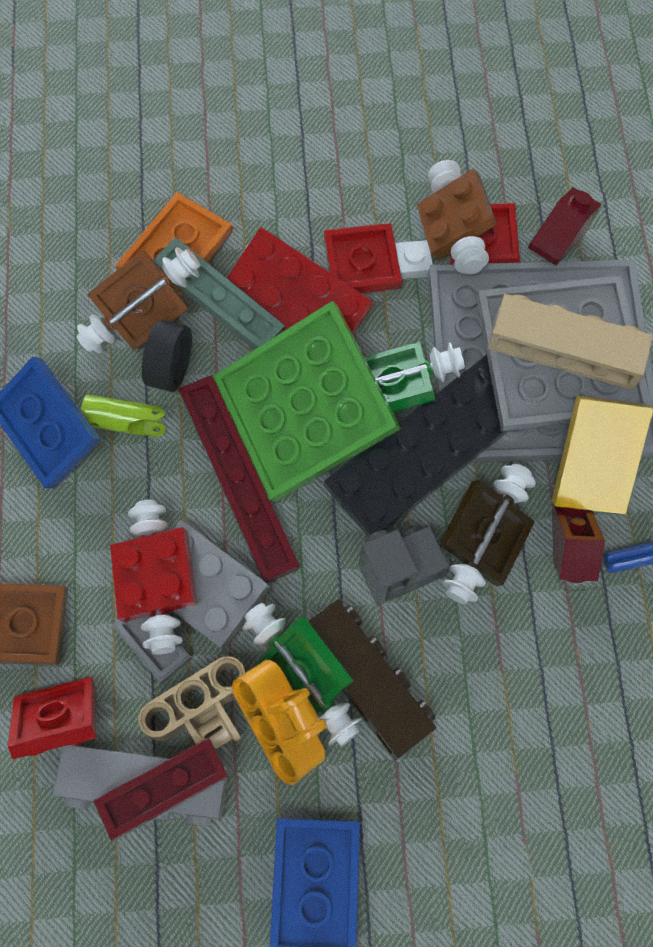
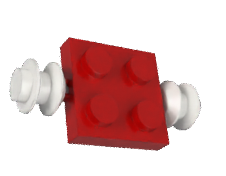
[110,500,198,655]

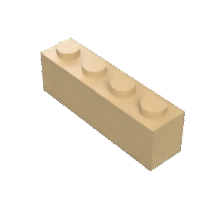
[487,293,653,390]

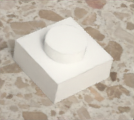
[395,240,433,279]

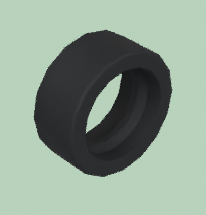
[142,319,192,392]

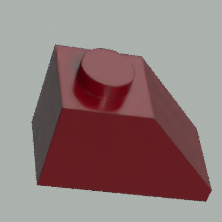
[528,187,602,266]
[552,504,605,583]

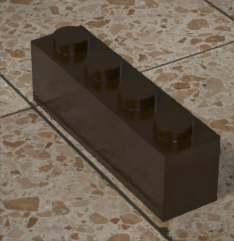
[308,600,437,762]

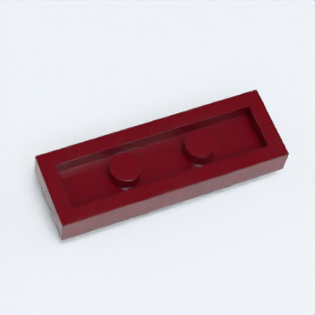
[93,738,229,841]

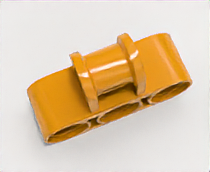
[232,660,327,785]

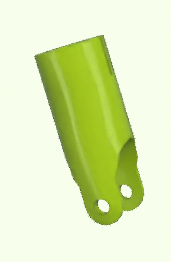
[81,394,166,437]

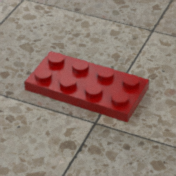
[226,227,375,335]

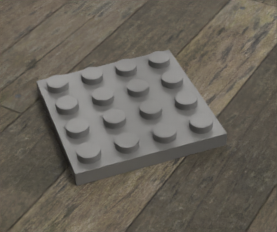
[476,275,652,431]

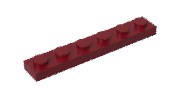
[178,375,299,583]

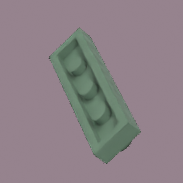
[153,237,285,350]

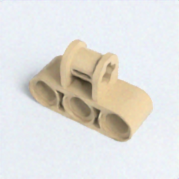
[138,657,246,750]

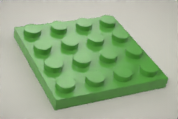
[213,301,401,502]

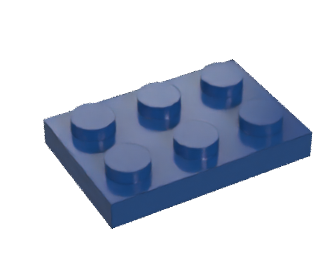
[0,357,101,489]
[270,818,360,947]

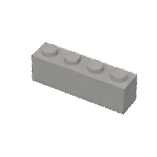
[52,745,229,827]

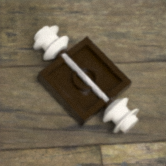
[439,464,536,604]

